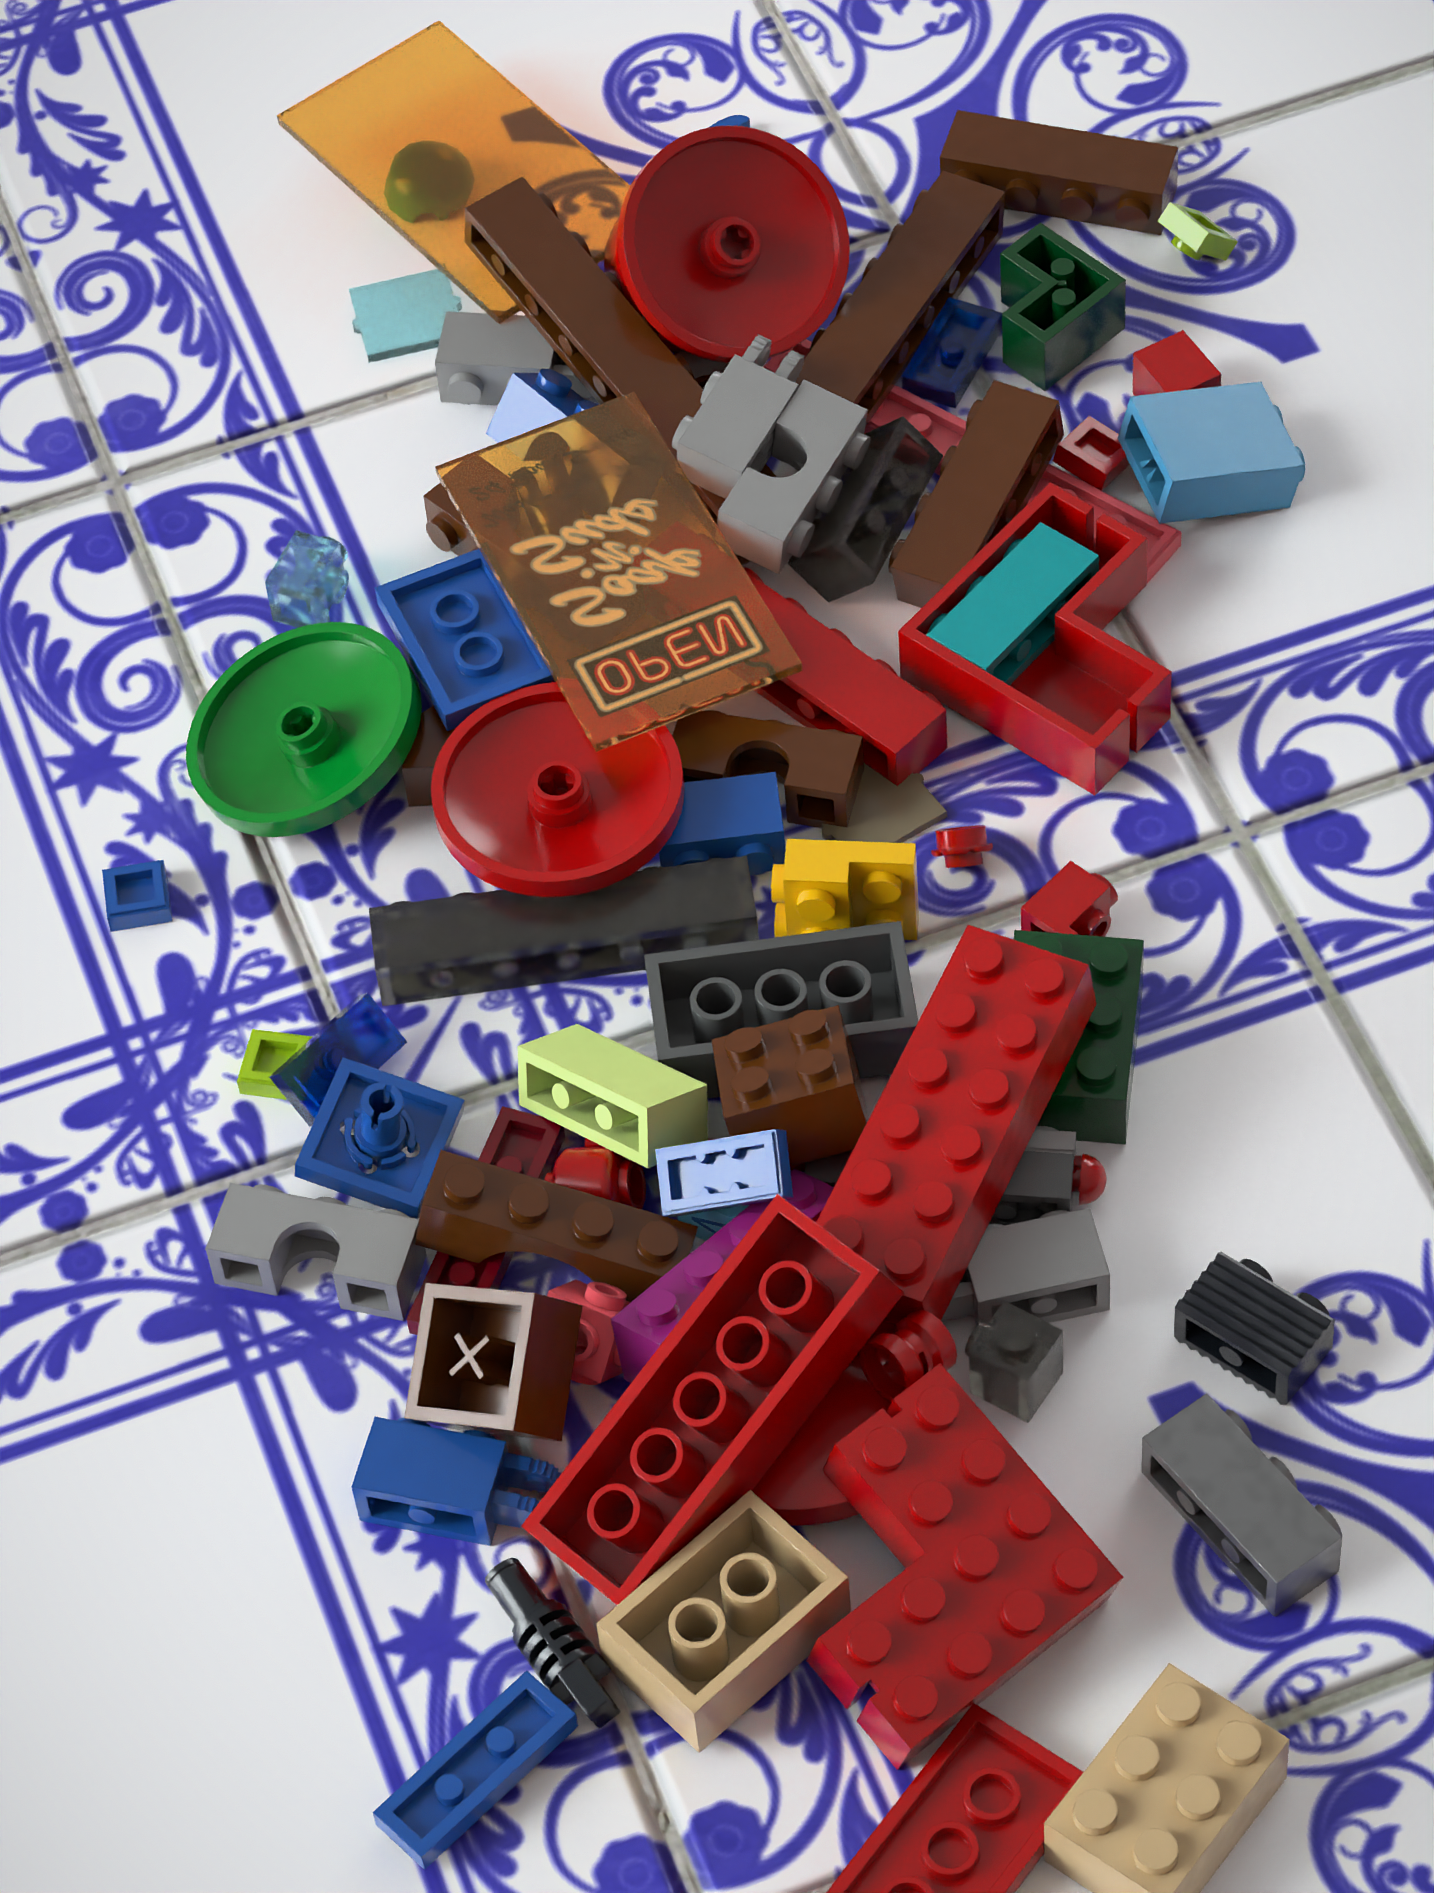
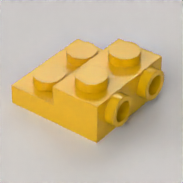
[771,839,919,940]

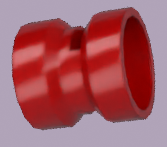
[860,1309,957,1402]

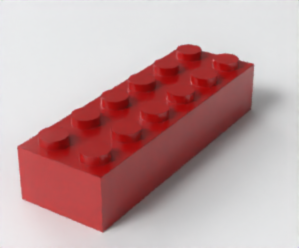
[816,925,1097,1324]
[521,1194,904,1605]

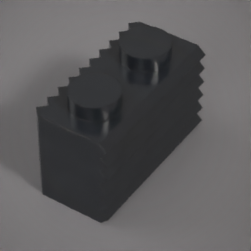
[1174,1252,1335,1405]

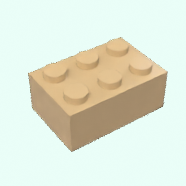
[596,1490,851,1753]
[1044,1663,1290,1893]

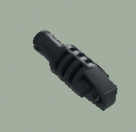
[485,1558,621,1728]

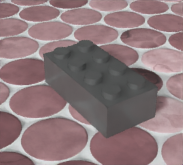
[644,921,918,1099]

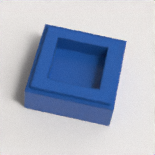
[102,860,173,932]

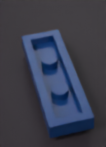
[372,1671,578,1870]

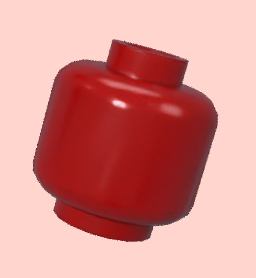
[544,1146,646,1209]

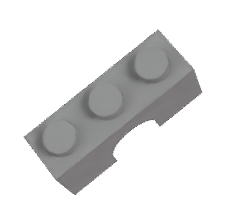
[715,380,870,574]
[205,1183,427,1321]

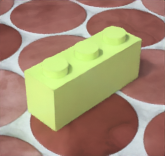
[517,1024,708,1168]

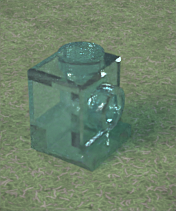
[265,530,349,628]

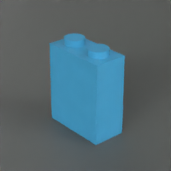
[1118,382,1305,524]

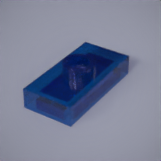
[901,297,1002,409]
[269,993,407,1127]

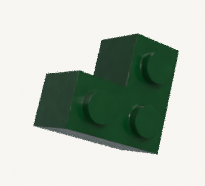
[1000,222,1126,391]

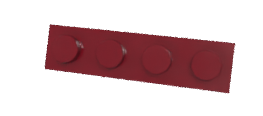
[407,1106,565,1335]

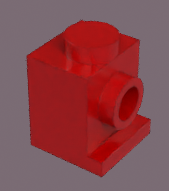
[1021,861,1118,937]

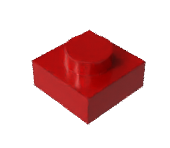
[1052,416,1130,491]

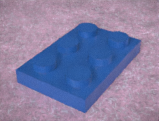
[375,546,561,731]

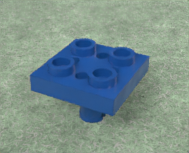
[294,1057,465,1219]

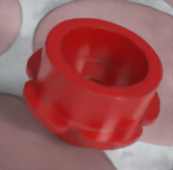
[931,825,993,868]

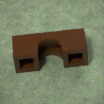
[672,707,864,828]

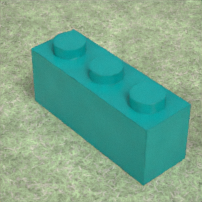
[926,522,1099,685]

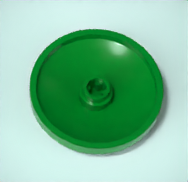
[186,622,422,837]

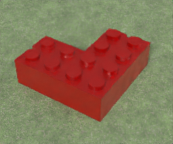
[898,482,1172,796]
[806,1363,1124,1770]

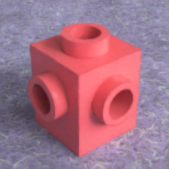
[547,1279,630,1385]

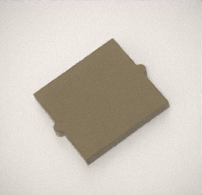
[822,763,947,843]

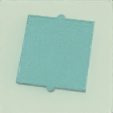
[348,267,462,363]

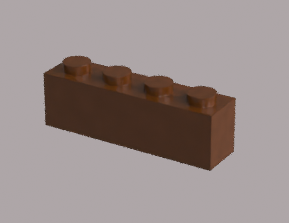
[940,110,1178,235]
[888,380,1064,608]

